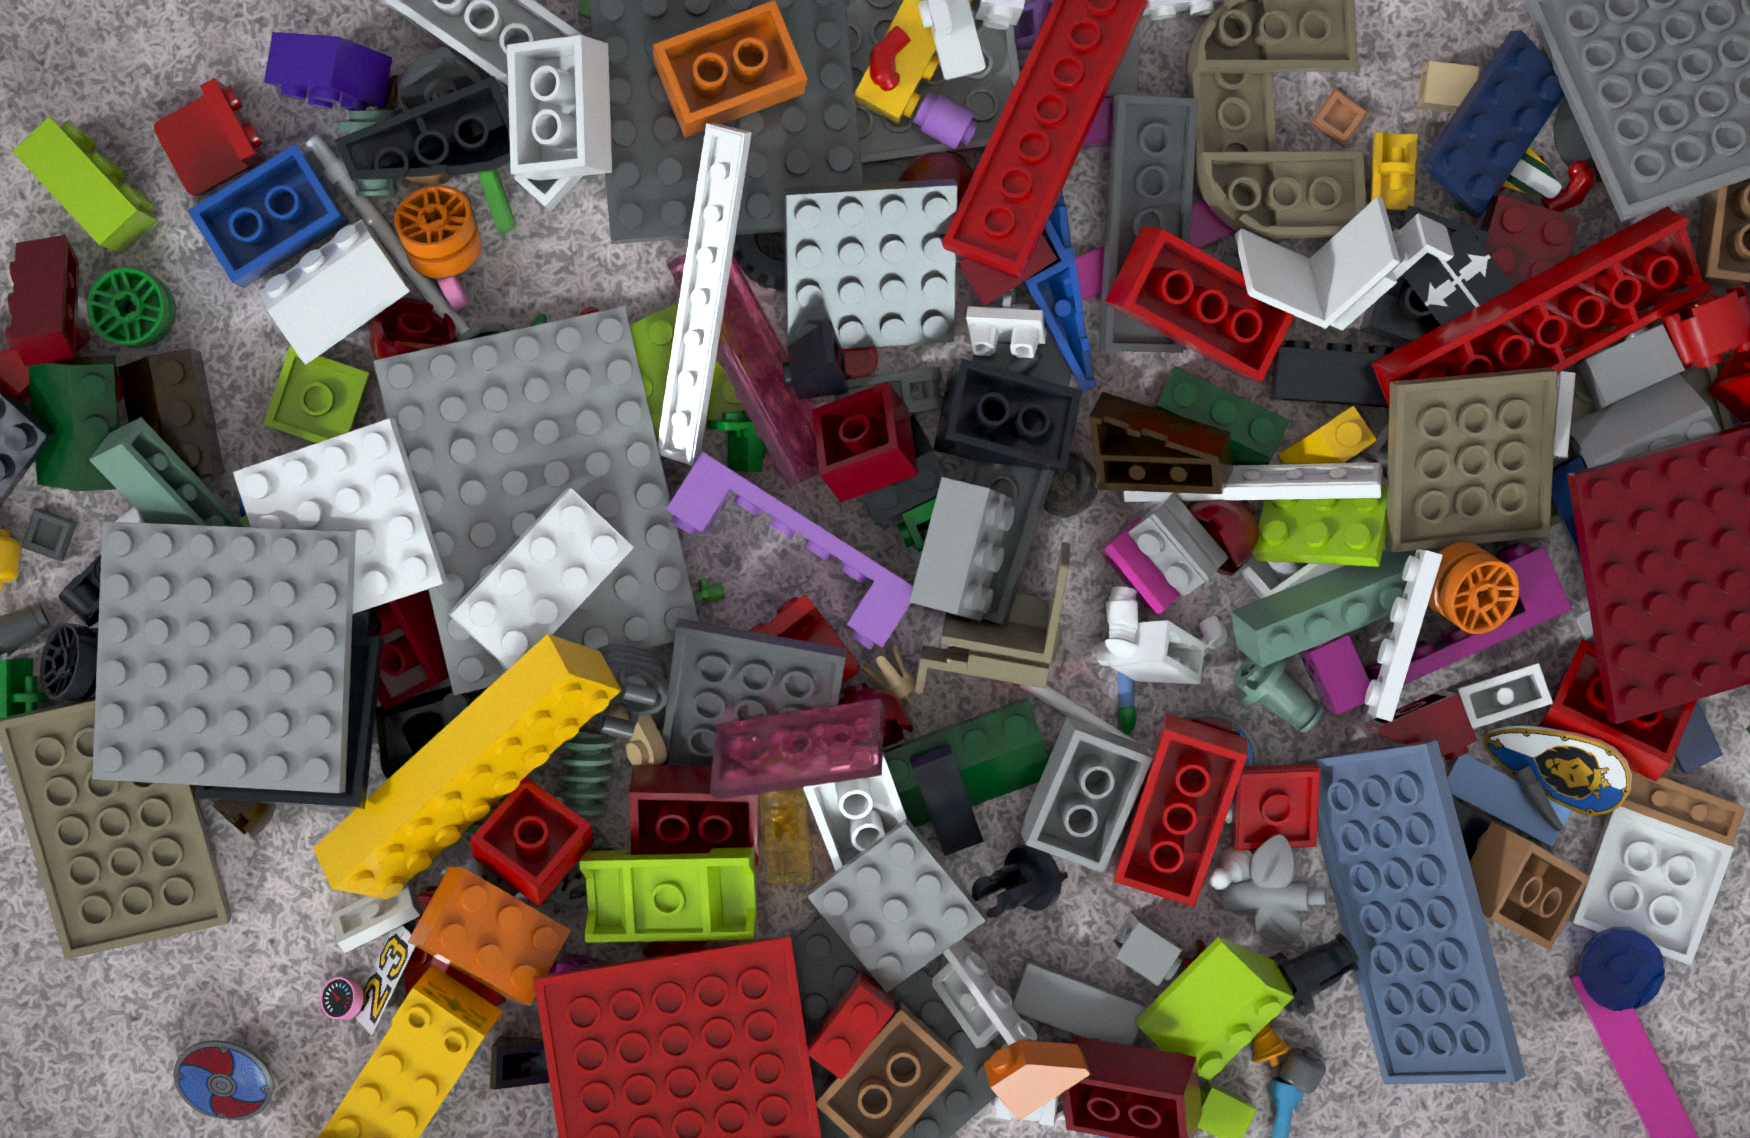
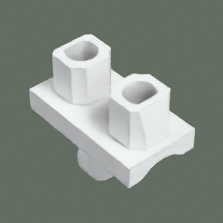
[966,291,1047,358]

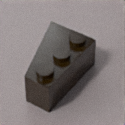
[1089,391,1233,495]

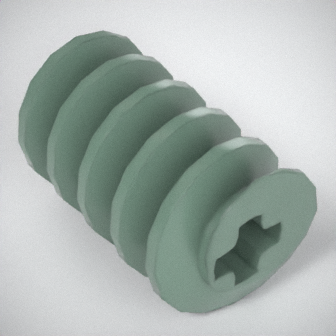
[555,728,616,818]

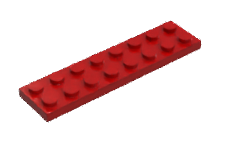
[942,0,1146,278]

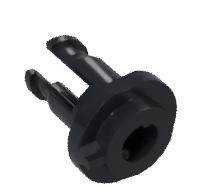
[972,844,1068,918]
[1269,933,1359,1017]

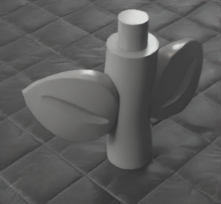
[1223,833,1327,945]

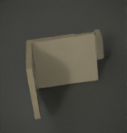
[915,542,1070,694]

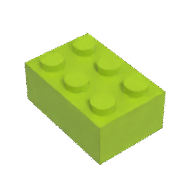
[12,116,158,254]

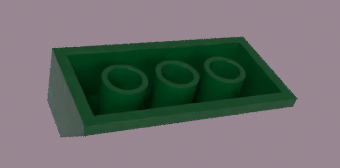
[879,698,1049,827]

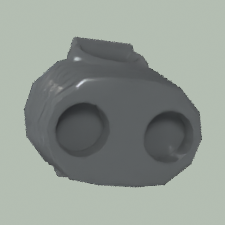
[597,644,669,739]

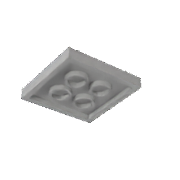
[807,818,987,993]

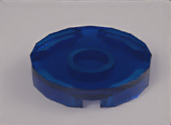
[1578,927,1665,1011]

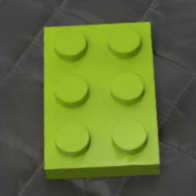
[1252,484,1387,567]

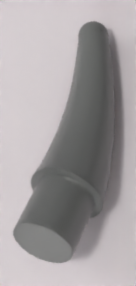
[1515,766,1563,831]

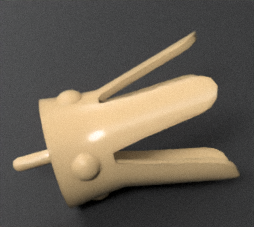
[860,643,916,706]

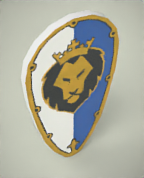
[1483,725,1632,816]

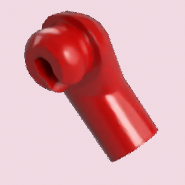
[869,25,911,91]
[1541,160,1596,212]

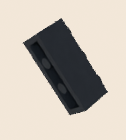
[1270,340,1394,408]

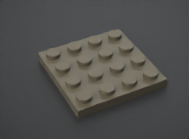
[1386,367,1557,552]

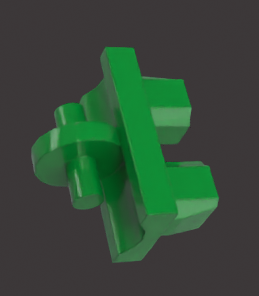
[0,658,50,718]

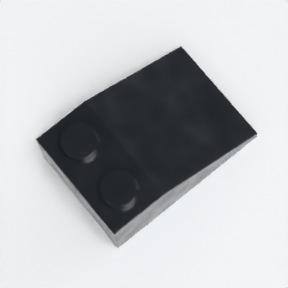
[1359,205,1489,345]
[933,358,1082,472]

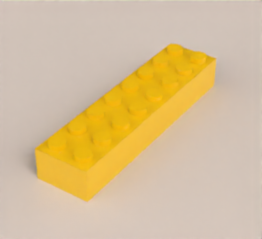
[313,633,622,900]

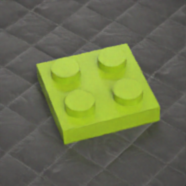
[263,346,372,443]

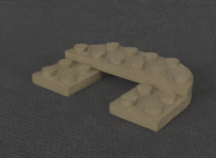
[1187,0,1366,241]

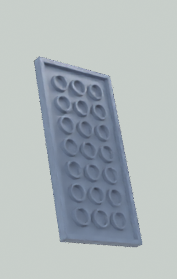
[1299,740,1526,1084]

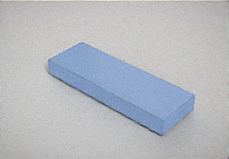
[1446,754,1572,847]

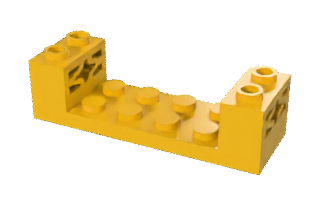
[317,964,503,1138]

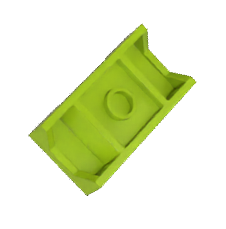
[579,847,759,943]

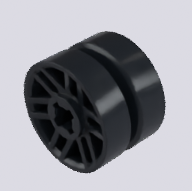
[40,623,98,702]

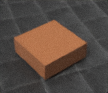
[1310,87,1369,147]

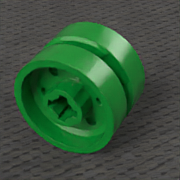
[87,267,176,348]

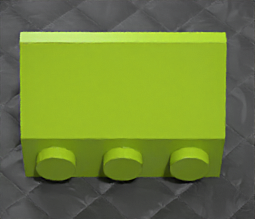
[1135,936,1294,1080]

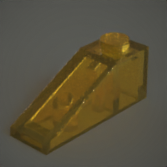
[759,755,815,885]

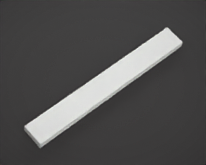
[657,122,752,466]

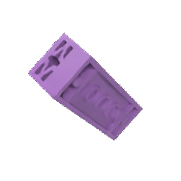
[666,452,913,650]

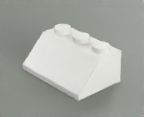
[259,219,410,365]
[798,743,907,871]

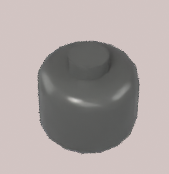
[1278,1046,1326,1094]

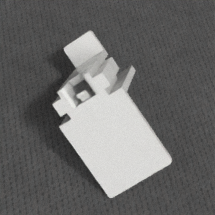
[1235,197,1454,331]

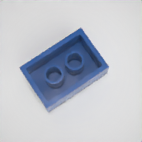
[188,143,350,288]

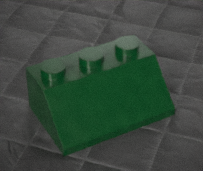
[28,355,121,491]
[1153,367,1290,466]

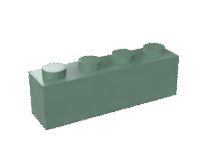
[89,417,244,527]

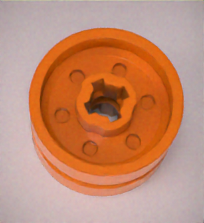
[394,185,482,278]
[1428,542,1519,634]

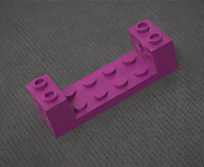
[1299,542,1572,715]

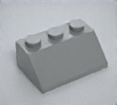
[1569,374,1721,469]

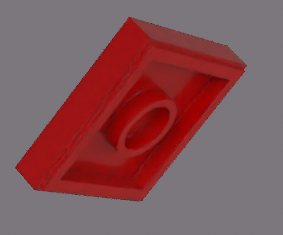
[1231,763,1320,851]

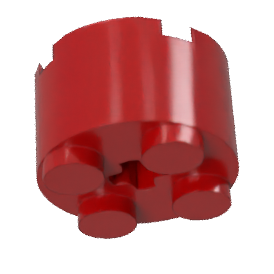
[1661,285,1750,369]

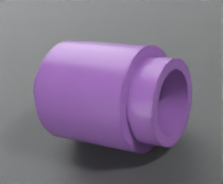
[913,92,979,150]

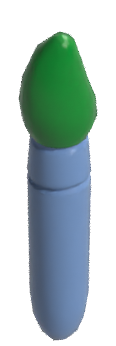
[1117,671,1137,735]

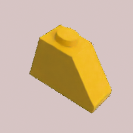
[1277,405,1377,465]

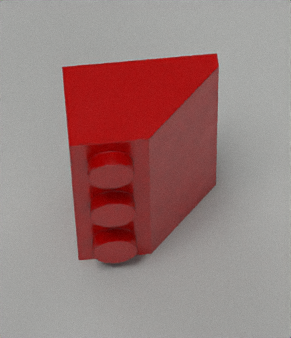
[1539,639,1697,782]

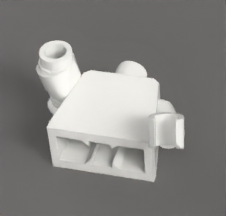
[1097,586,1227,684]

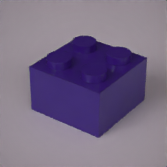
[264,32,392,111]

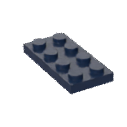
[1420,30,1565,217]

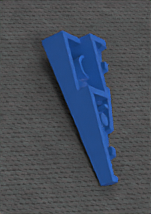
[1022,190,1096,393]

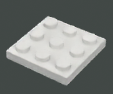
[1569,806,1734,965]

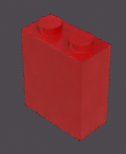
[807,970,895,1080]

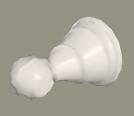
[1208,846,1253,890]

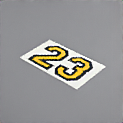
[355,925,415,1036]

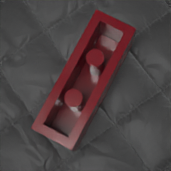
[6,235,79,366]

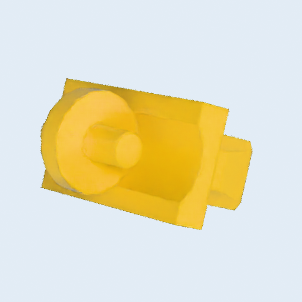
[1370,132,1418,211]

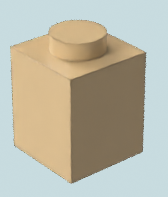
[1417,60,1479,113]

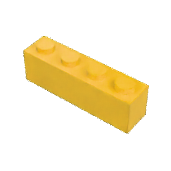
[854,0,973,125]

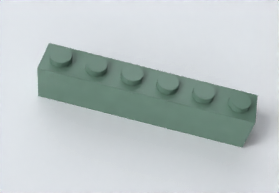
[1231,544,1479,667]

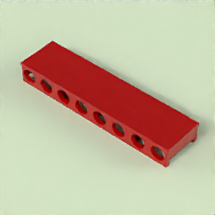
[1371,206,1711,407]

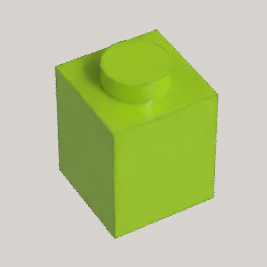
[1198,1080,1257,1138]

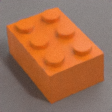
[653,0,808,138]
[408,866,571,1006]

